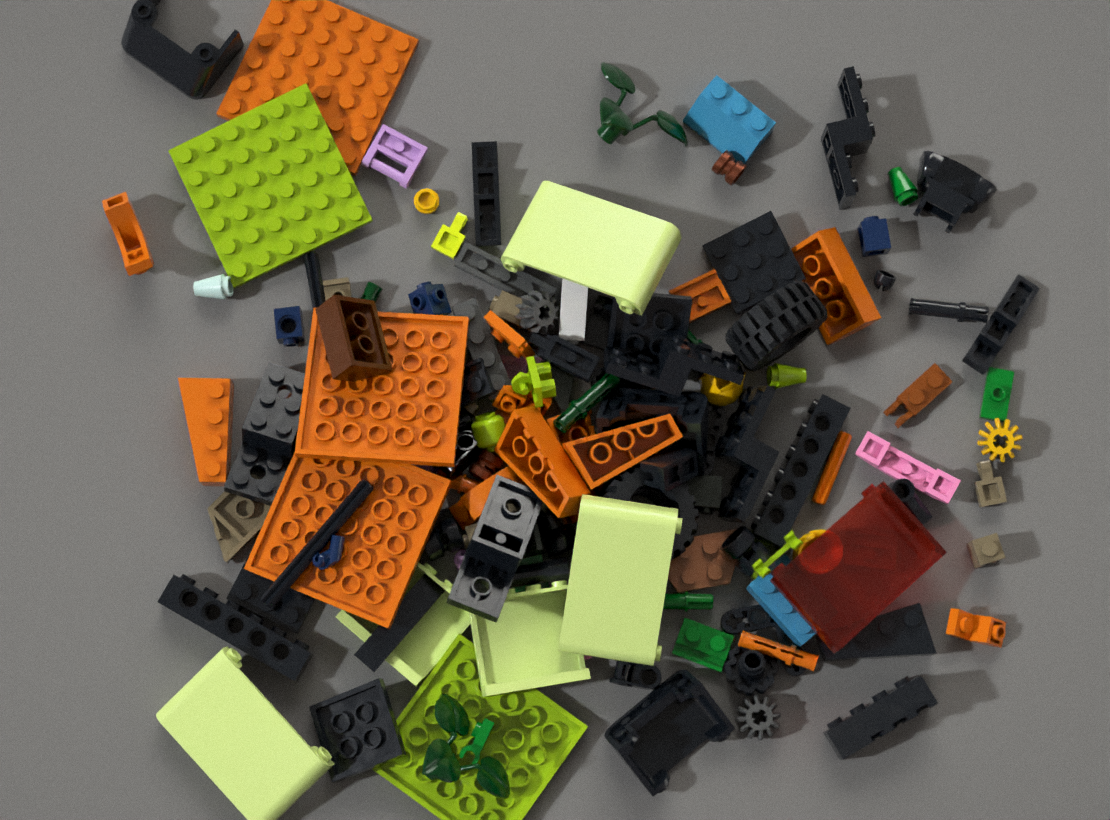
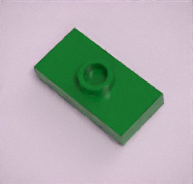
[979,367,1014,423]

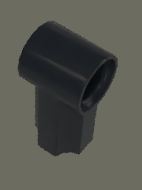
[885,478,933,530]

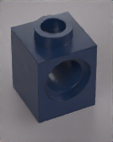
[858,216,891,257]
[274,306,305,347]

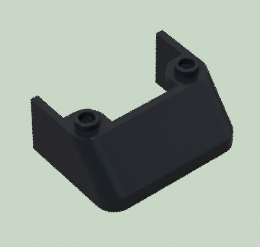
[121,0,244,100]

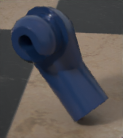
[313,535,345,570]

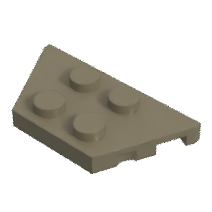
[207,474,271,563]

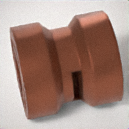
[711,150,747,186]
[468,449,503,481]

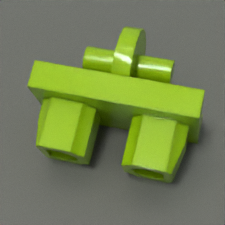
[511,356,556,408]

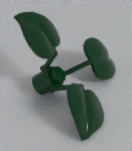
[597,62,688,147]
[422,694,510,799]

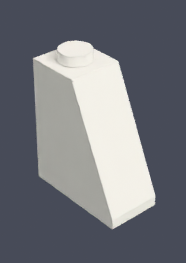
[559,278,588,344]

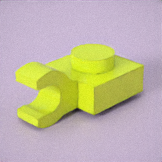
[431,212,468,260]

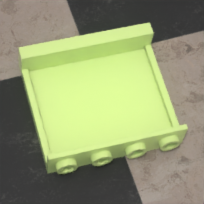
[336,562,471,687]
[469,580,591,697]

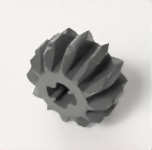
[515,290,560,334]
[735,695,781,740]

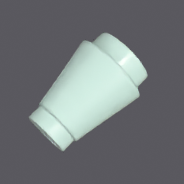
[193,274,234,300]

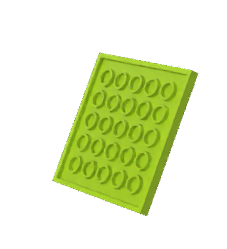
[168,83,373,289]
[372,634,588,820]

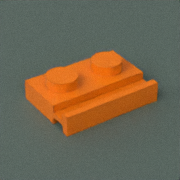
[668,269,732,324]
[483,310,536,359]

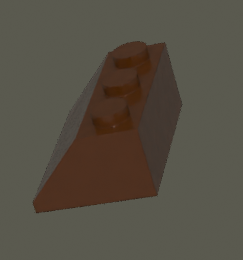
[315,294,392,382]

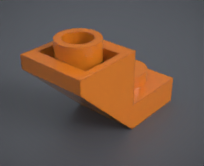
[946,608,1006,648]

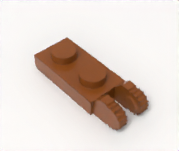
[883,363,953,428]

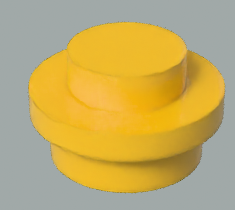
[414,188,439,214]

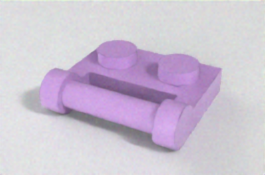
[361,124,428,189]

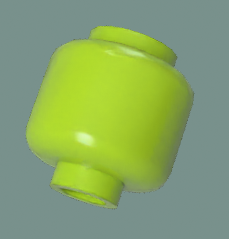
[471,411,506,452]

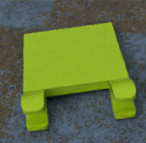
[751,530,803,581]

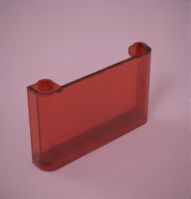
[770,481,947,654]

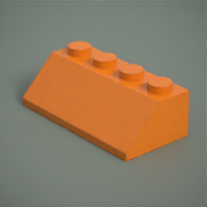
[791,227,881,345]

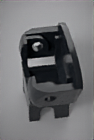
[913,151,997,233]

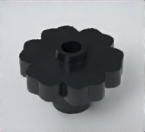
[724,645,779,696]

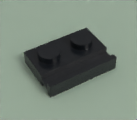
[460,357,495,409]

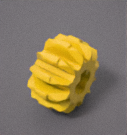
[977,418,1023,462]

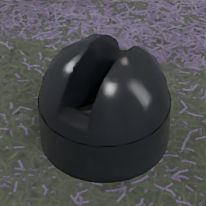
[874,270,896,291]

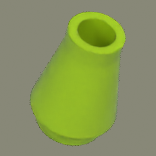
[767,363,807,389]

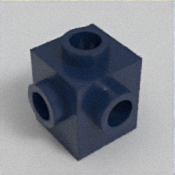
[408,281,452,316]

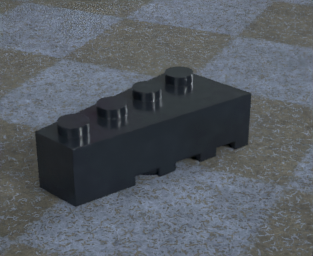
[815,603,937,662]
[823,675,938,760]

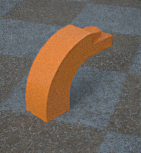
[102,192,154,276]
[449,466,529,530]

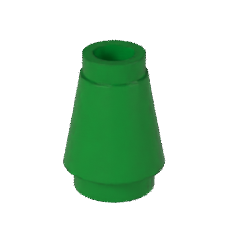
[887,167,918,206]

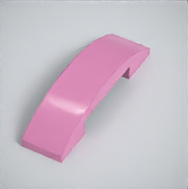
[855,431,961,504]

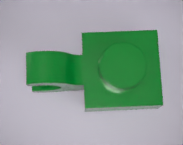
[459,718,495,764]

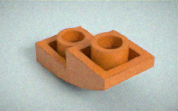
[492,385,553,416]

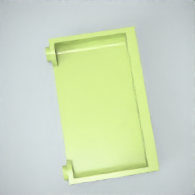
[501,181,682,316]
[558,494,683,666]
[156,646,334,820]

